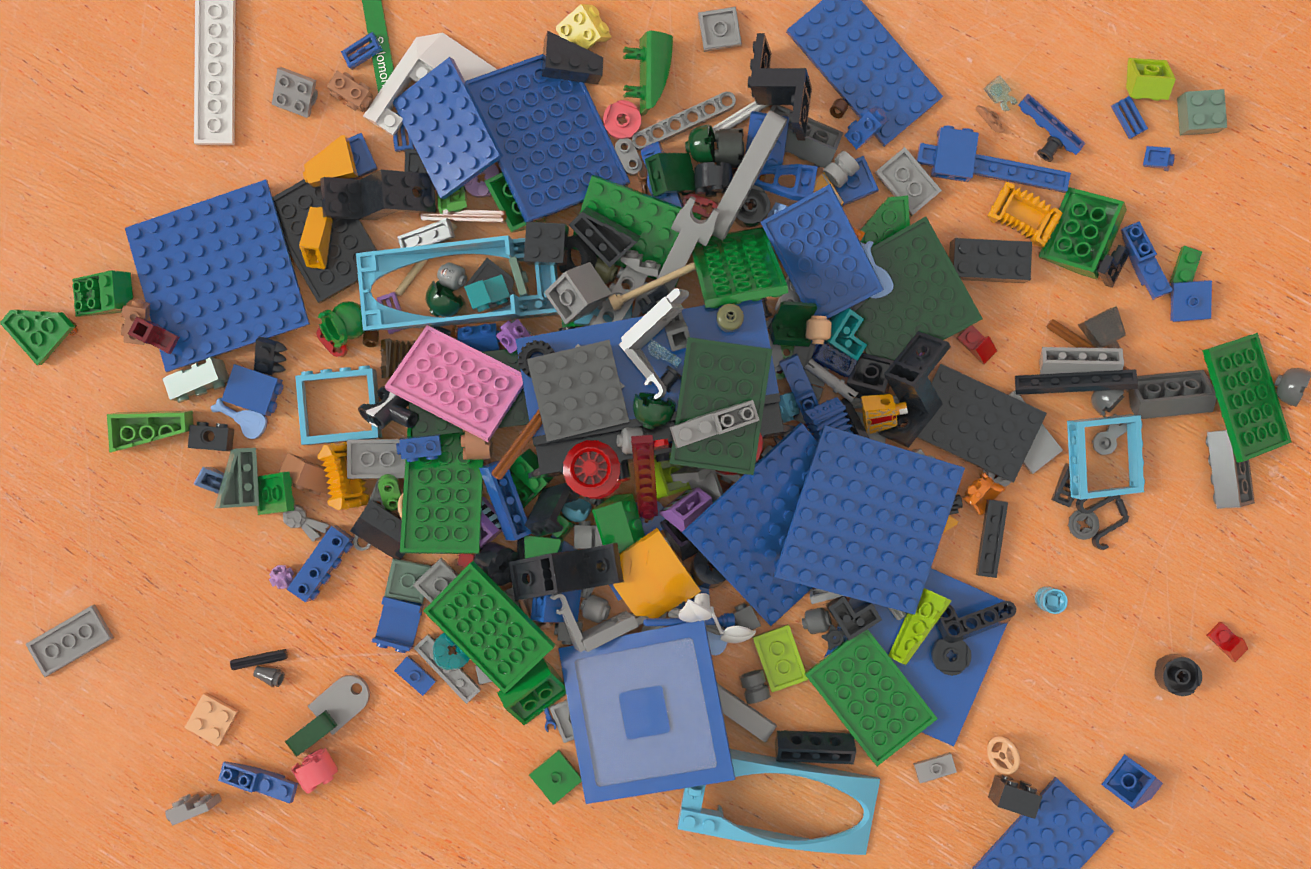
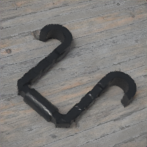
[1076,495,1129,550]

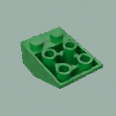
[72,270,133,317]
[487,448,554,509]

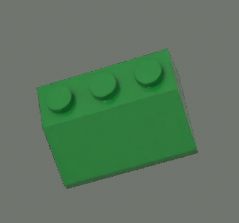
[484,173,545,233]
[592,494,645,554]
[497,658,566,726]

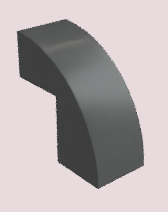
[656,300,690,351]

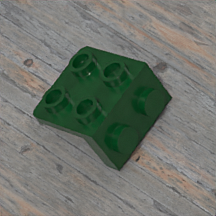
[769,301,817,347]

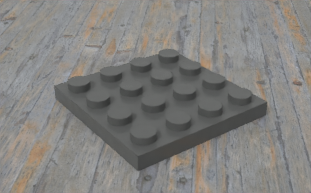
[527,339,629,442]

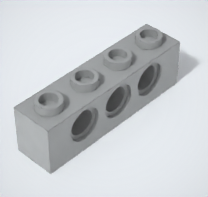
[588,266,648,326]

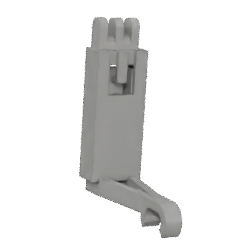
[619,289,689,399]
[550,593,648,652]

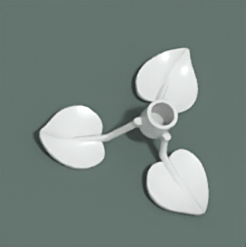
[679,593,756,643]

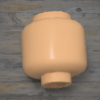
[805,316,832,344]

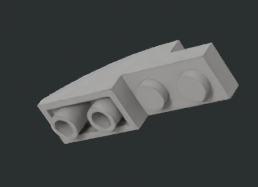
[670,400,759,448]

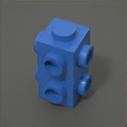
[844,106,889,150]
[458,323,501,352]
[396,434,442,462]

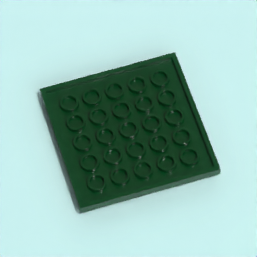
[855,217,983,361]

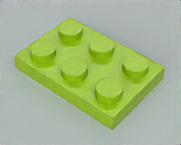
[753,624,808,692]

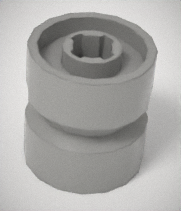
[823,151,860,188]

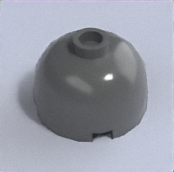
[1274,368,1311,407]
[1091,389,1130,417]

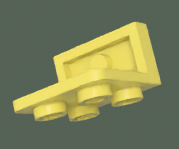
[556,4,612,50]

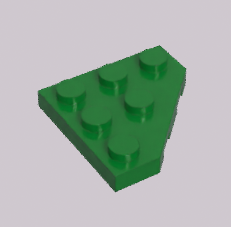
[860,195,910,247]
[0,309,75,365]

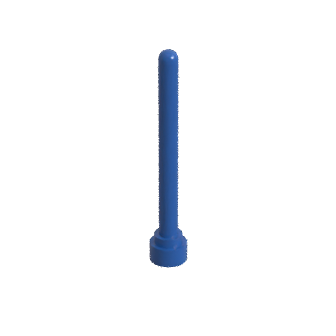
[643,613,735,629]

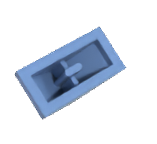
[194,467,224,494]

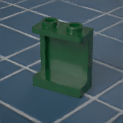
[645,153,695,197]

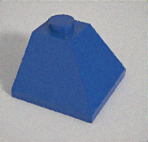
[1101,754,1163,809]

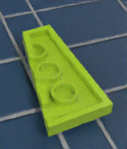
[888,588,952,665]

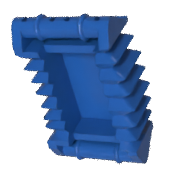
[803,397,854,442]

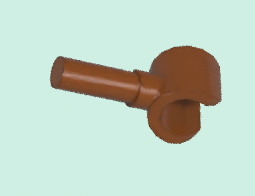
[638,170,648,194]

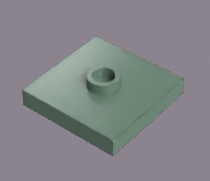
[509,256,530,297]
[384,558,431,604]

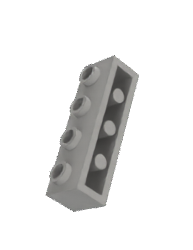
[1039,347,1124,374]

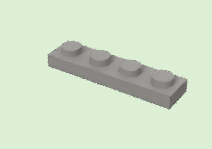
[414,634,481,704]

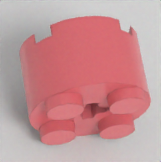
[291,748,338,793]

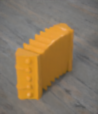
[987,182,1063,247]
[317,442,369,510]

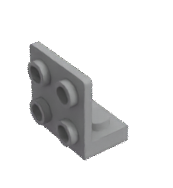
[671,466,723,501]

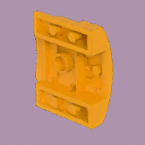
[613,528,701,618]

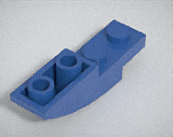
[1121,221,1173,300]
[779,354,819,433]
[218,761,298,804]

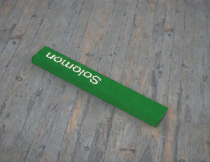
[362,0,394,93]

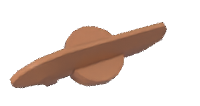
[975,105,1005,133]

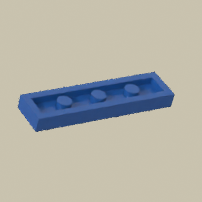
[1018,94,1085,155]

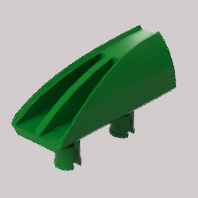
[623,30,673,116]

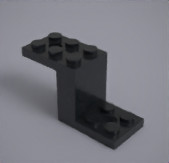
[748,33,812,141]
[320,169,436,220]
[878,331,951,448]
[509,543,624,601]

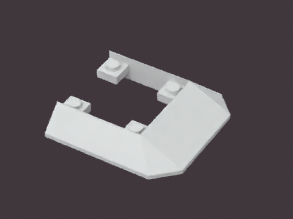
[363,33,497,136]

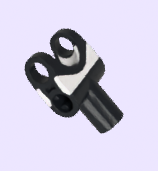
[358,386,418,429]

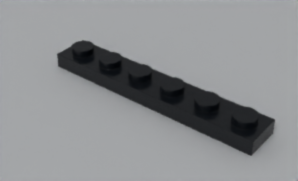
[1015,369,1138,395]

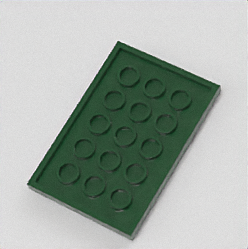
[669,337,772,475]

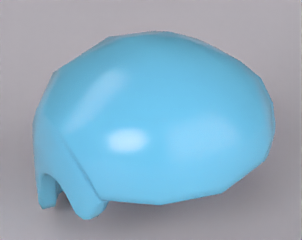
[561,498,592,522]

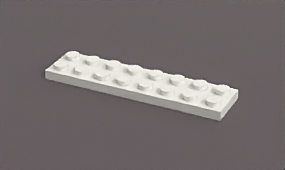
[194,0,236,145]

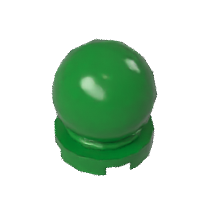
[318,301,365,348]

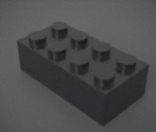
[949,238,1032,283]

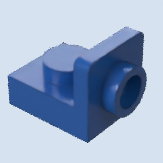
[1143,146,1175,171]

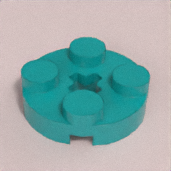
[432,633,470,670]

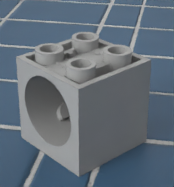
[544,262,612,324]

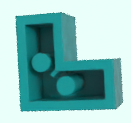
[464,274,510,312]
[824,308,867,361]

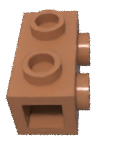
[327,71,373,112]
[121,299,150,345]

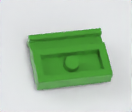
[437,186,467,214]

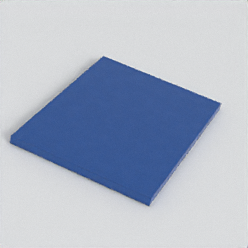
[465,54,630,223]

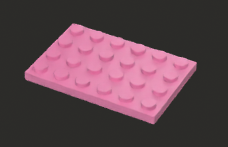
[385,325,523,442]

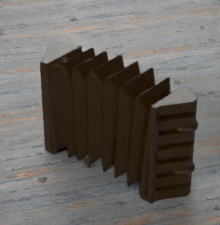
[380,339,416,379]

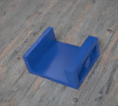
[371,596,424,653]

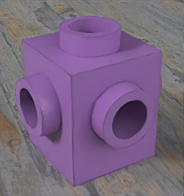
[496,319,531,354]

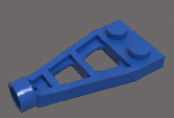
[754,164,818,201]

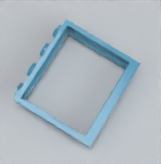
[295,366,382,445]
[1067,414,1145,500]

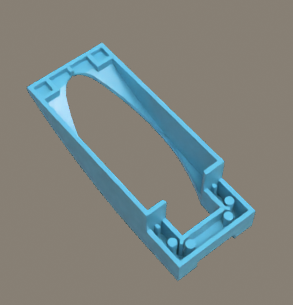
[356,235,559,331]
[677,749,880,855]

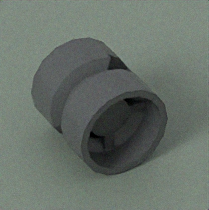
[739,670,771,704]

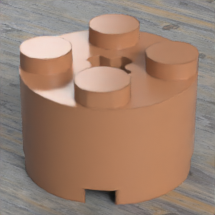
[461,430,493,460]

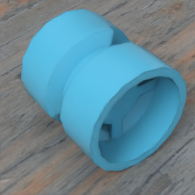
[1035,586,1068,614]

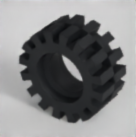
[518,340,555,378]

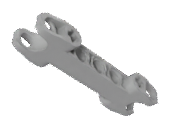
[632,196,720,318]

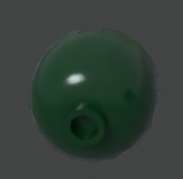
[685,124,716,163]
[425,281,465,317]
[633,392,676,429]

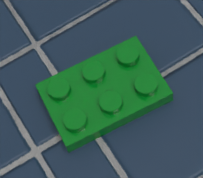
[257,472,295,515]

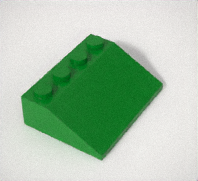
[1039,187,1127,280]

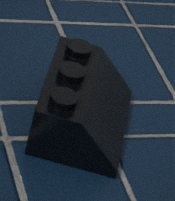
[350,499,405,559]

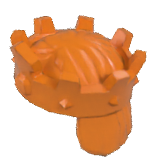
[962,472,1006,515]

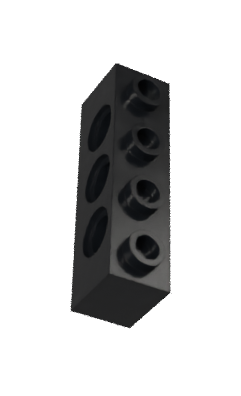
[775,730,856,764]

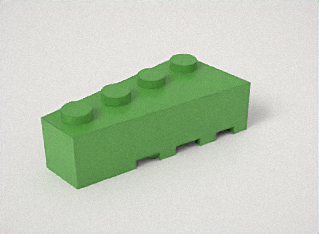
[107,411,193,453]

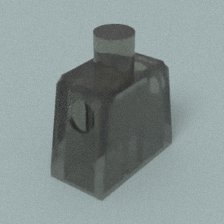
[1078,306,1126,348]

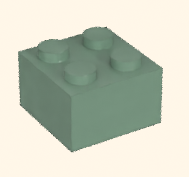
[1177,89,1227,136]

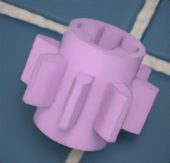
[269,565,294,589]

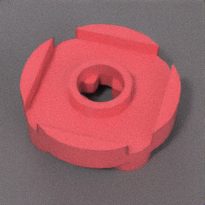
[603,100,641,139]

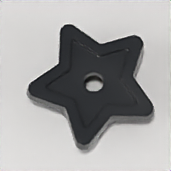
[822,625,844,650]

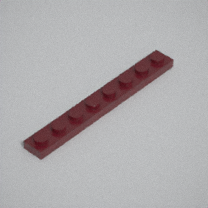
[631,435,658,519]

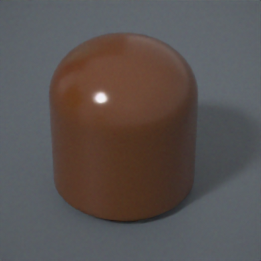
[830,98,848,118]
[363,330,379,347]

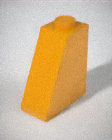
[303,135,358,188]
[299,207,332,269]

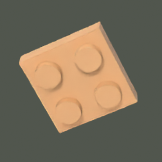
[184,693,239,746]

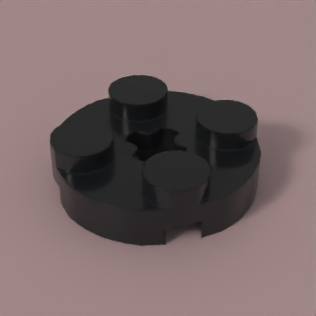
[931,637,971,676]

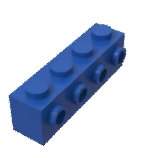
[479,461,531,541]
[287,525,354,603]

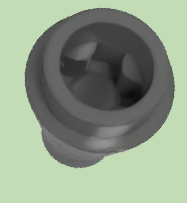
[253,666,285,687]

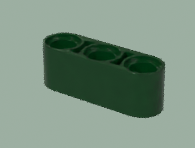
[285,710,338,757]

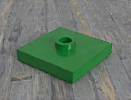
[529,750,582,805]

